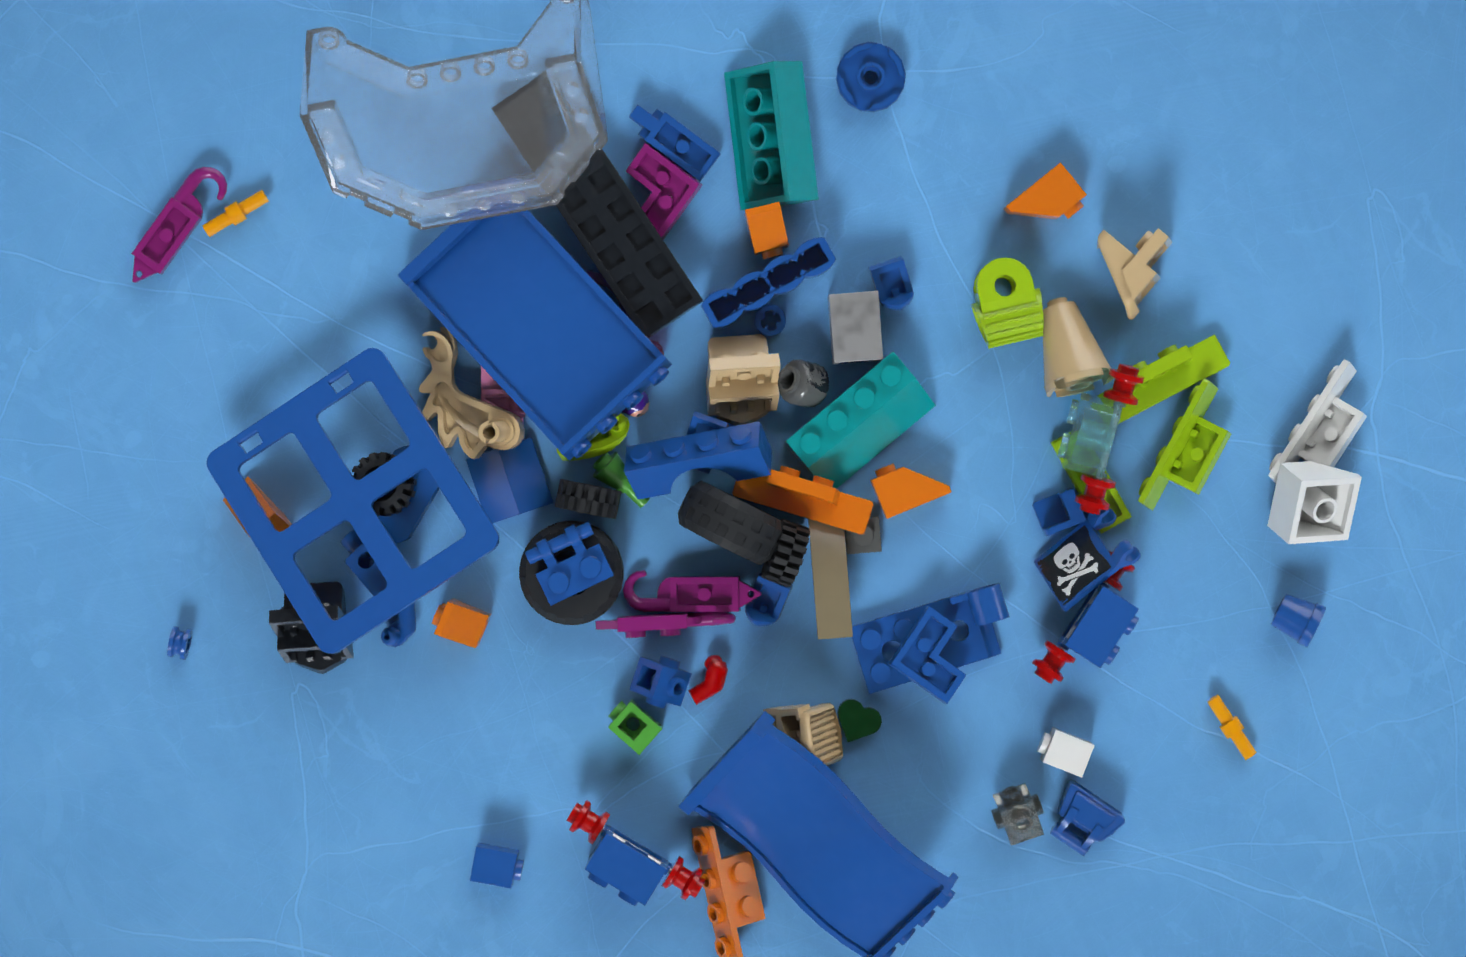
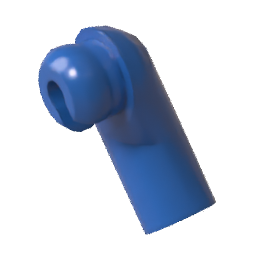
[381,602,416,647]

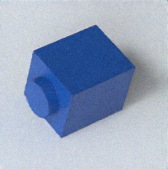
[470,843,524,889]

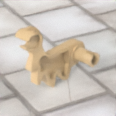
[419,327,525,459]

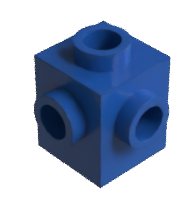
[629,656,692,709]

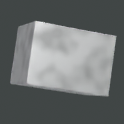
[828,291,883,364]

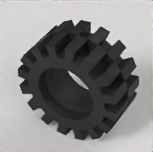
[352,452,417,517]
[555,479,622,519]
[761,519,810,587]

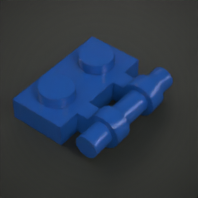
[525,522,614,606]

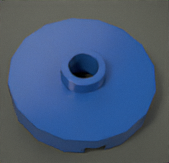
[836,42,906,112]

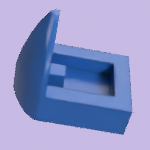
[868,256,914,310]
[745,572,793,626]

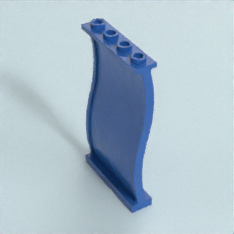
[398,180,672,460]
[678,711,958,957]

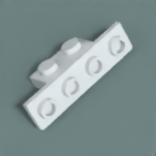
[1268,359,1367,484]

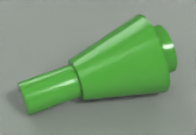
[593,452,650,508]

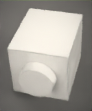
[1037,727,1095,778]

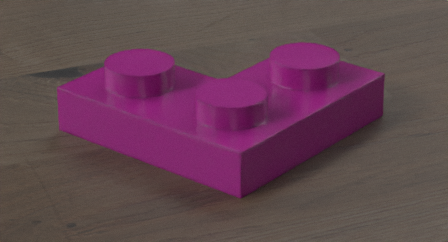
[626,143,702,240]

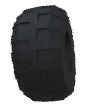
[677,480,783,565]
[519,521,624,625]

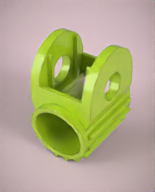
[971,257,1044,349]

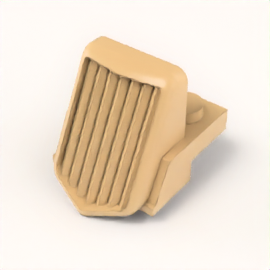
[1097,228,1172,320]
[706,334,781,426]
[763,703,843,766]

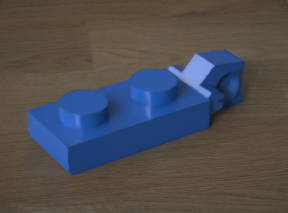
[629,105,721,182]

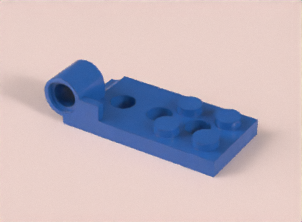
[852,583,1010,694]

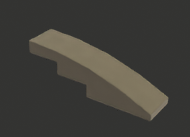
[808,519,853,640]

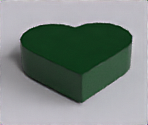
[838,699,882,742]

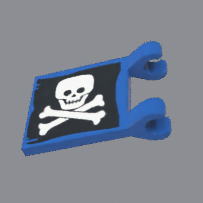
[1034,509,1141,612]

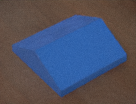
[466,437,554,523]

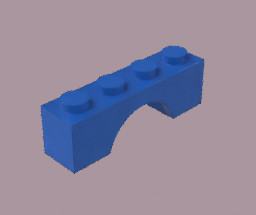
[624,421,772,499]

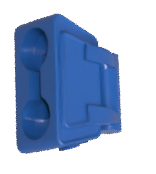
[1050,779,1125,856]

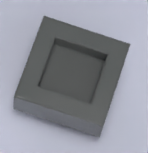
[845,517,882,554]

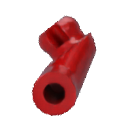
[688,655,728,705]

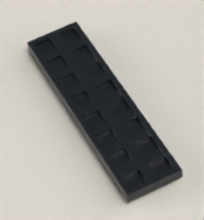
[491,70,703,338]

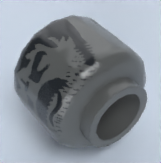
[778,359,829,408]

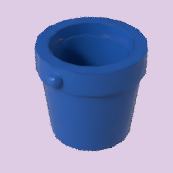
[1271,594,1326,647]

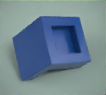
[1032,488,1086,536]

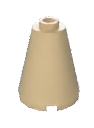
[1043,297,1114,397]

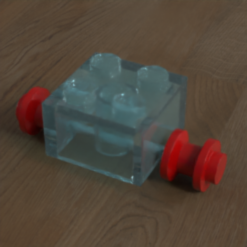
[1057,364,1144,515]

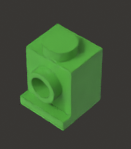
[608,699,663,755]

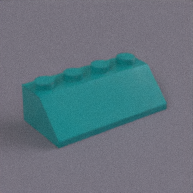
[724,61,819,211]
[785,352,936,489]

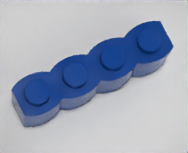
[701,237,836,329]

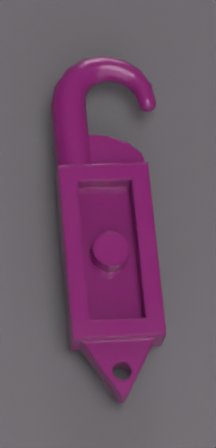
[131,167,227,283]
[623,570,762,612]
[595,612,736,638]

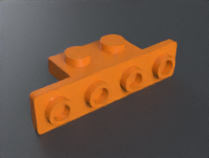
[732,466,874,535]
[692,826,766,957]

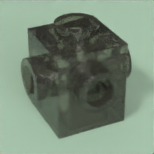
[991,783,1044,846]

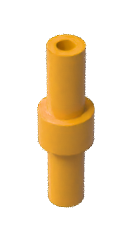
[202,190,269,237]
[1207,694,1257,760]

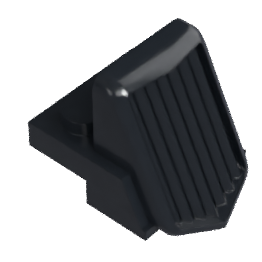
[269,581,354,674]

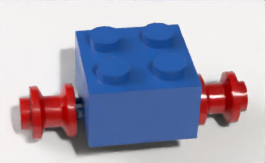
[1032,547,1139,684]
[566,800,705,906]

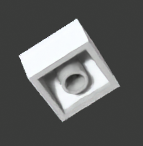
[1267,461,1362,544]

